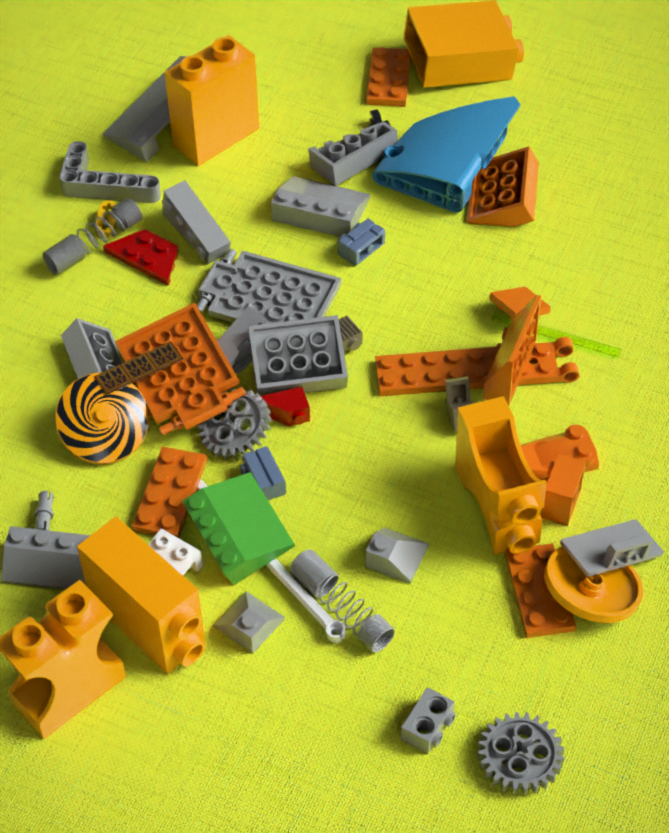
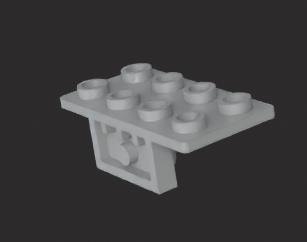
[560,519,664,577]

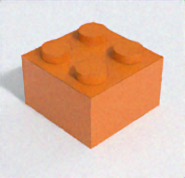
[541,453,586,526]

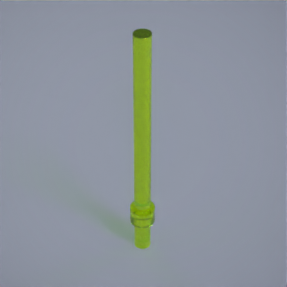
[492,312,622,357]

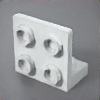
[148,528,204,575]

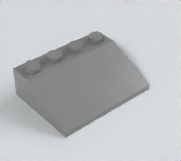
[271,176,370,237]
[248,315,348,396]

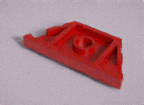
[103,229,179,285]

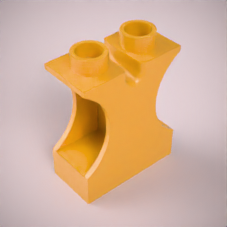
[455,396,547,555]
[0,580,126,739]

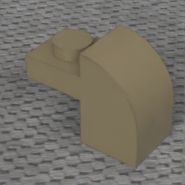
[445,376,473,431]

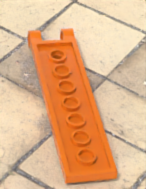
[375,337,580,396]

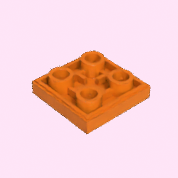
[489,286,551,319]

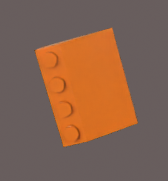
[466,146,539,226]
[480,295,541,406]

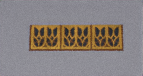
[94,341,184,395]

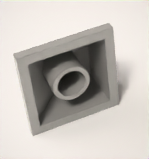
[365,528,429,584]
[214,591,285,654]

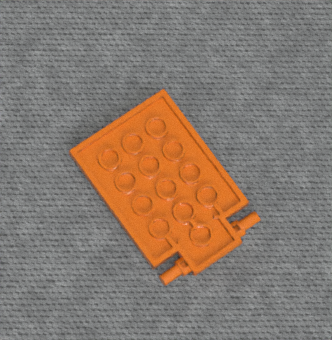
[115,303,246,435]

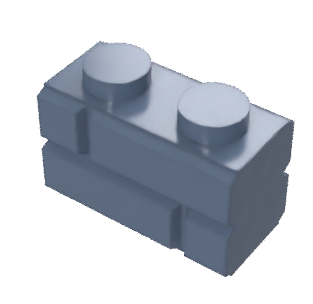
[338,218,385,266]
[240,446,286,501]

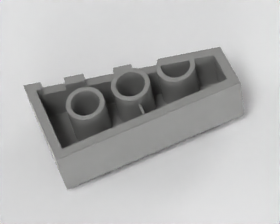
[308,122,398,186]
[162,180,231,264]

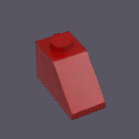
[260,387,310,426]

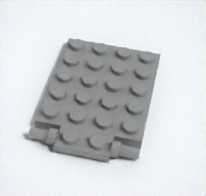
[197,249,341,323]

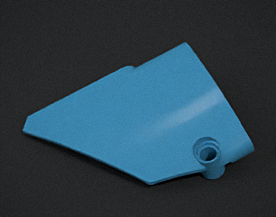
[372,96,520,213]

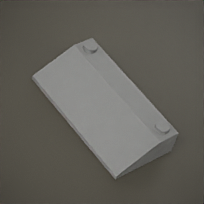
[103,56,186,163]

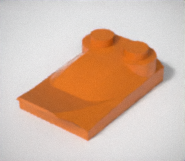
[521,425,599,480]

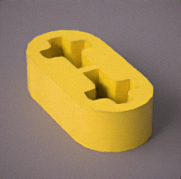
[96,201,116,238]

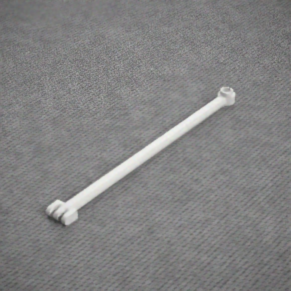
[196,479,346,643]

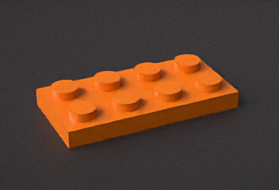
[367,47,411,107]
[132,446,208,538]
[505,543,576,638]

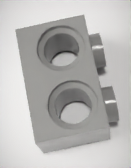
[401,687,456,754]

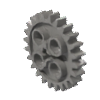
[198,388,272,459]
[478,712,564,795]

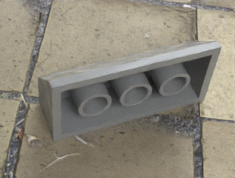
[61,318,134,385]
[2,526,90,590]

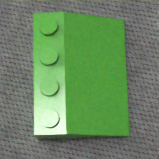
[182,472,296,585]

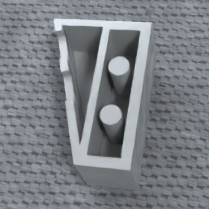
[217,306,268,375]

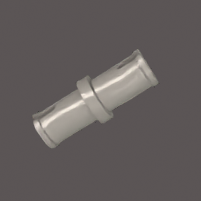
[34,491,54,531]

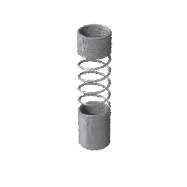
[42,197,142,275]
[290,549,395,652]

